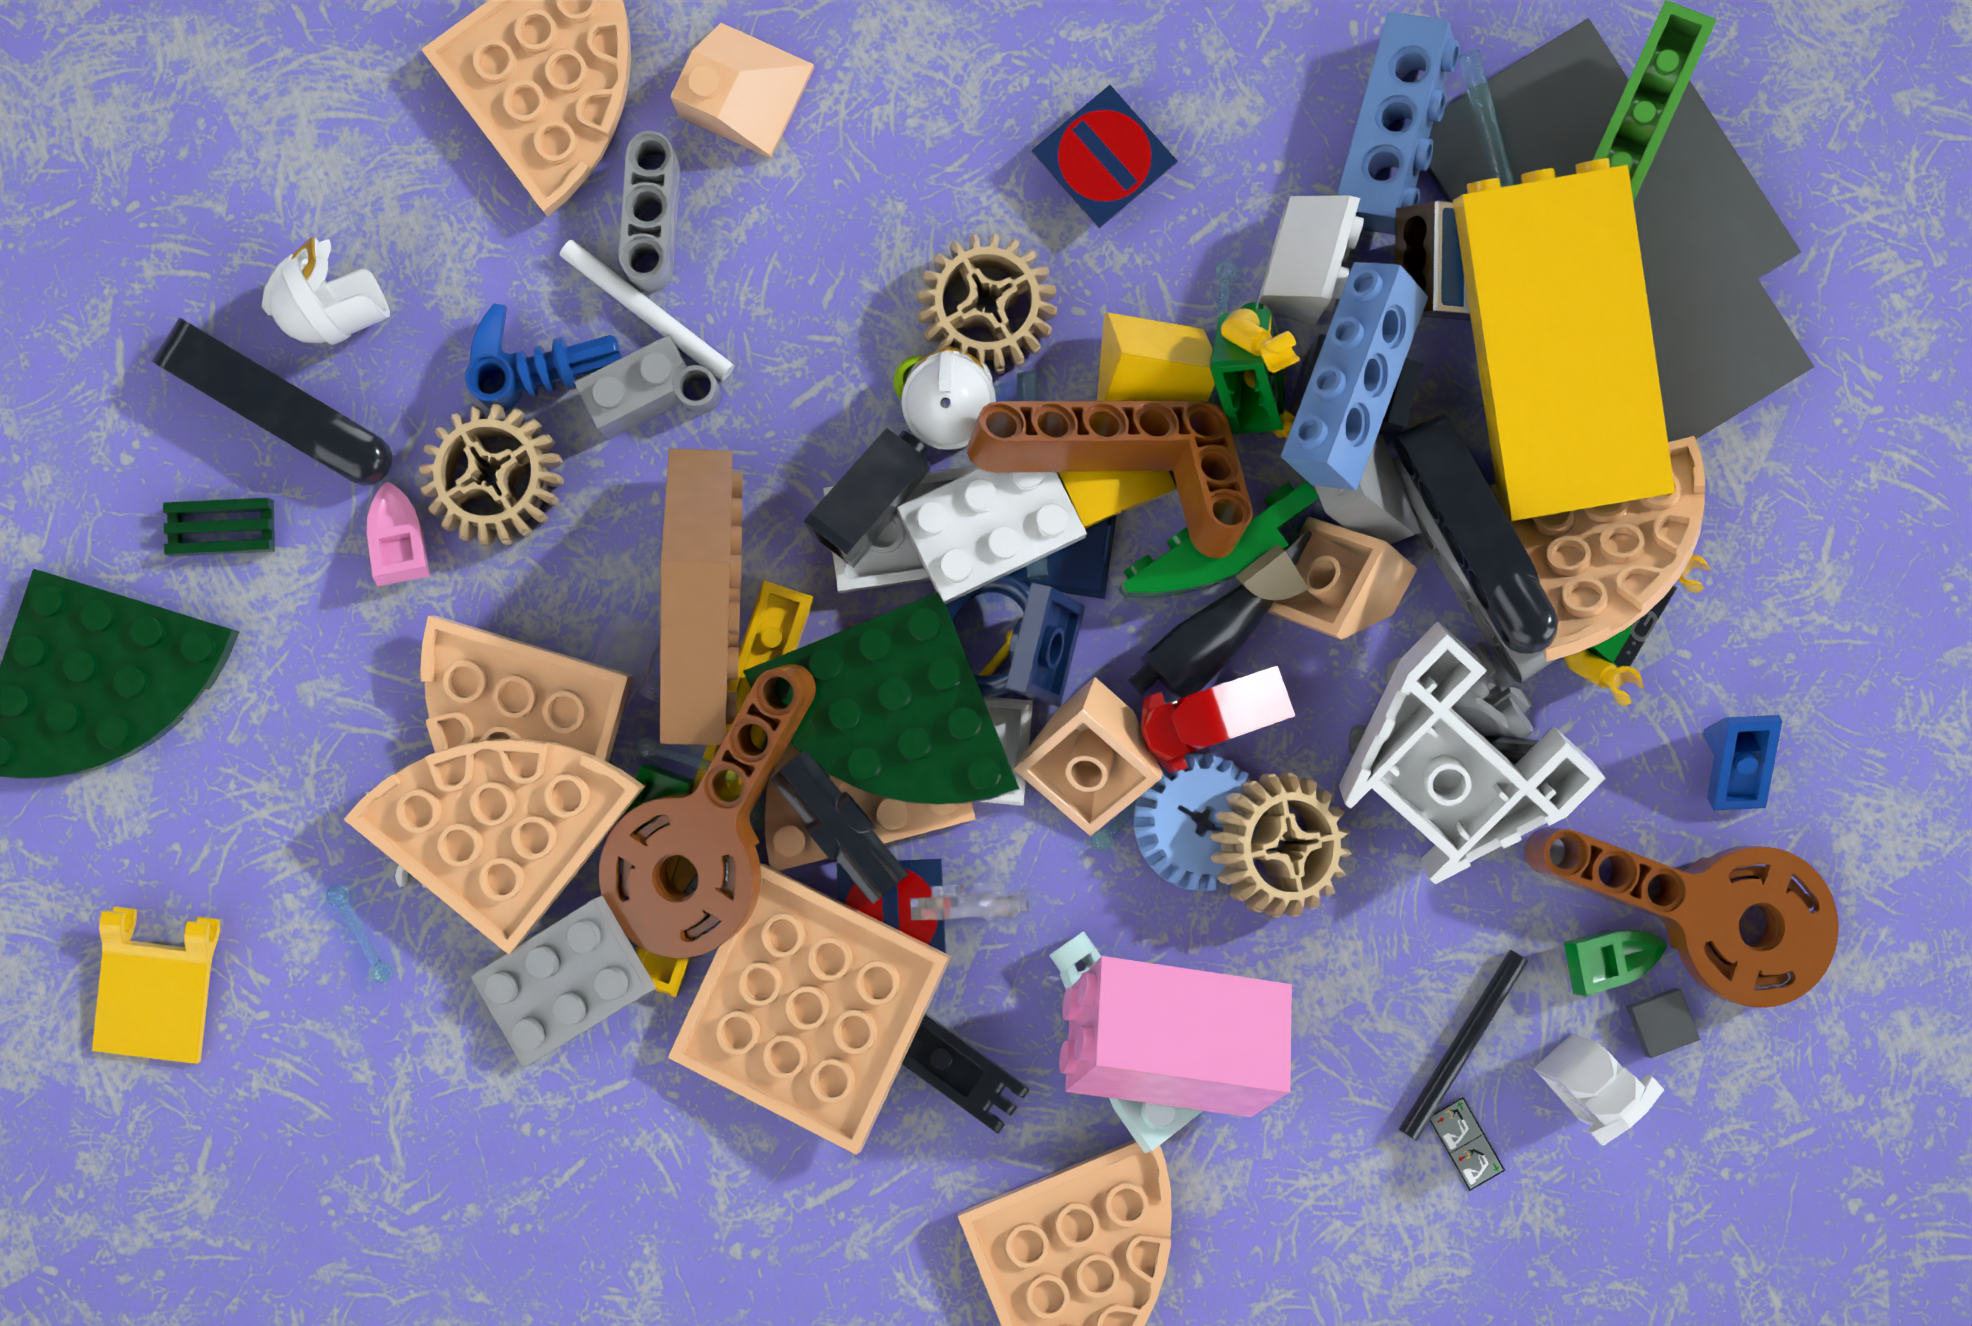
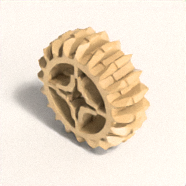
[917,233,1057,374]
[419,404,564,546]
[1209,773,1352,918]

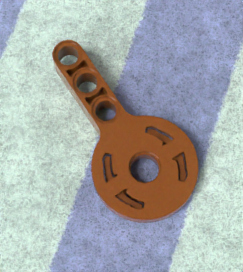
[599,664,816,958]
[1525,827,1839,1008]

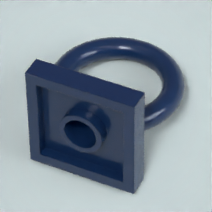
[946,574,1085,707]

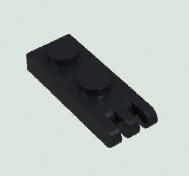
[902,1013,1030,1134]

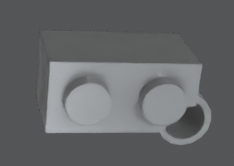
[574,335,721,440]

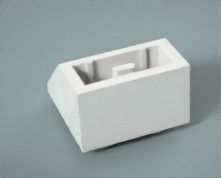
[1257,195,1364,325]

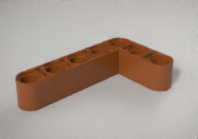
[967,401,1253,559]

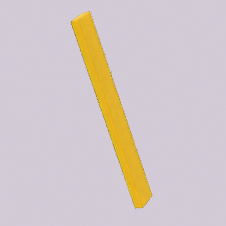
[635,580,815,997]

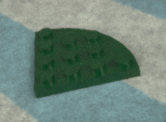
[0,568,240,779]
[743,592,1020,805]

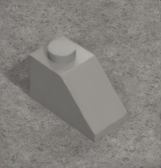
[1314,434,1421,545]

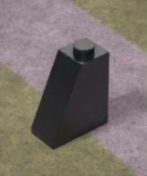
[804,428,931,568]

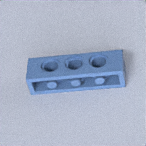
[1337,12,1460,235]
[1281,262,1428,491]

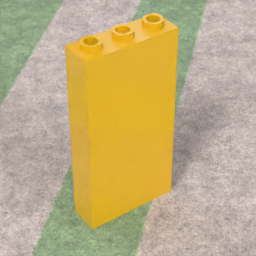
[1453,158,1675,521]

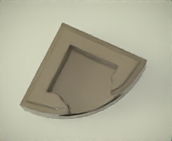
[1235,544,1309,600]

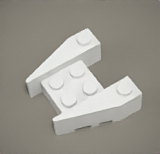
[1339,621,1606,884]

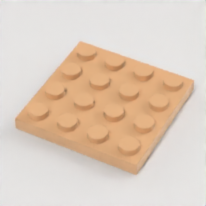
[668,863,952,1155]

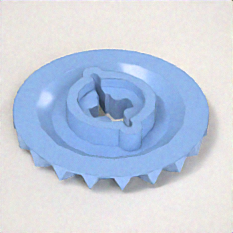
[1134,754,1258,891]

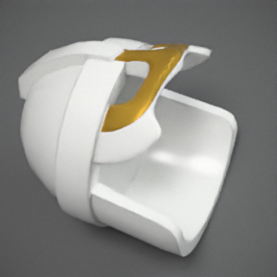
[261,237,390,345]
[901,346,996,450]

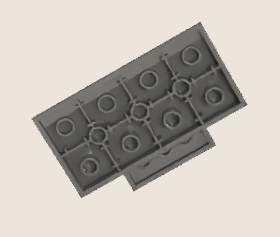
[1427,18,1814,442]

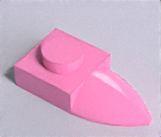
[366,482,430,587]

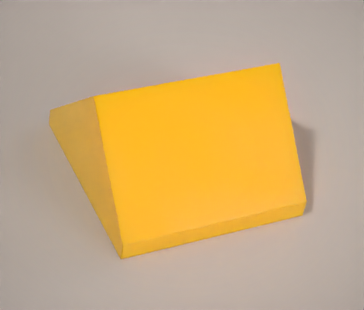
[1097,312,1215,402]

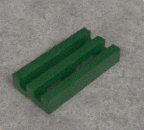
[163,498,275,557]

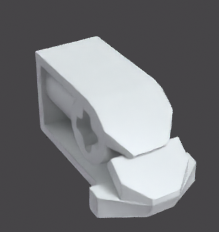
[1533,1033,1664,1146]

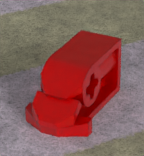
[1140,666,1295,774]

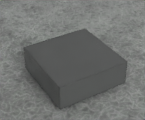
[1626,988,1700,1058]

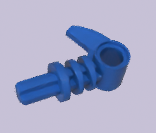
[465,303,622,410]

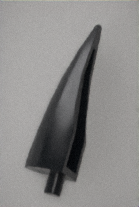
[1128,529,1312,699]

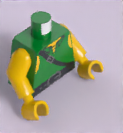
[1210,302,1300,439]
[1563,555,1711,706]

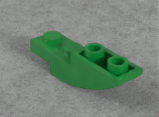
[1119,481,1319,598]

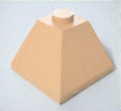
[670,23,814,158]
[1268,517,1417,640]
[1013,677,1163,836]

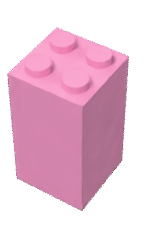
[1059,956,1292,1117]

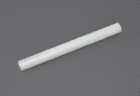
[559,239,735,381]

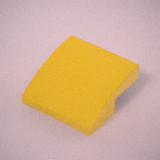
[1056,471,1177,529]

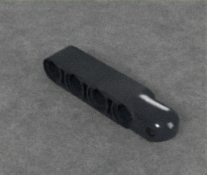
[151,317,392,486]
[1394,413,1559,654]

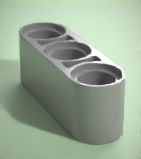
[619,131,680,293]

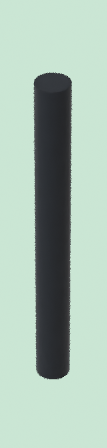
[1399,950,1528,1141]

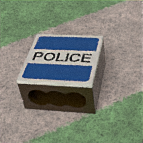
[1395,201,1471,321]

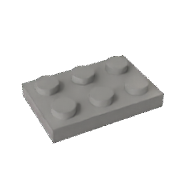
[470,896,656,1069]

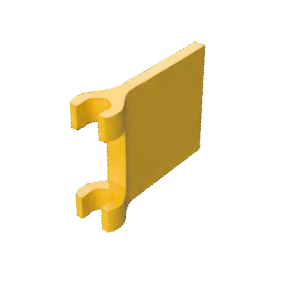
[92,906,221,1064]

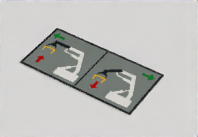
[1430,1097,1505,1191]

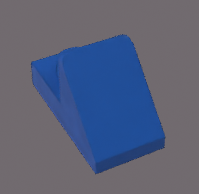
[1703,715,1782,811]

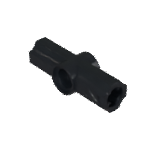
[770,750,909,904]

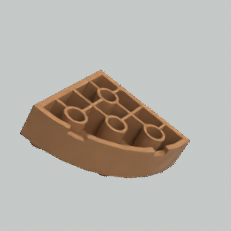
[660,448,743,745]

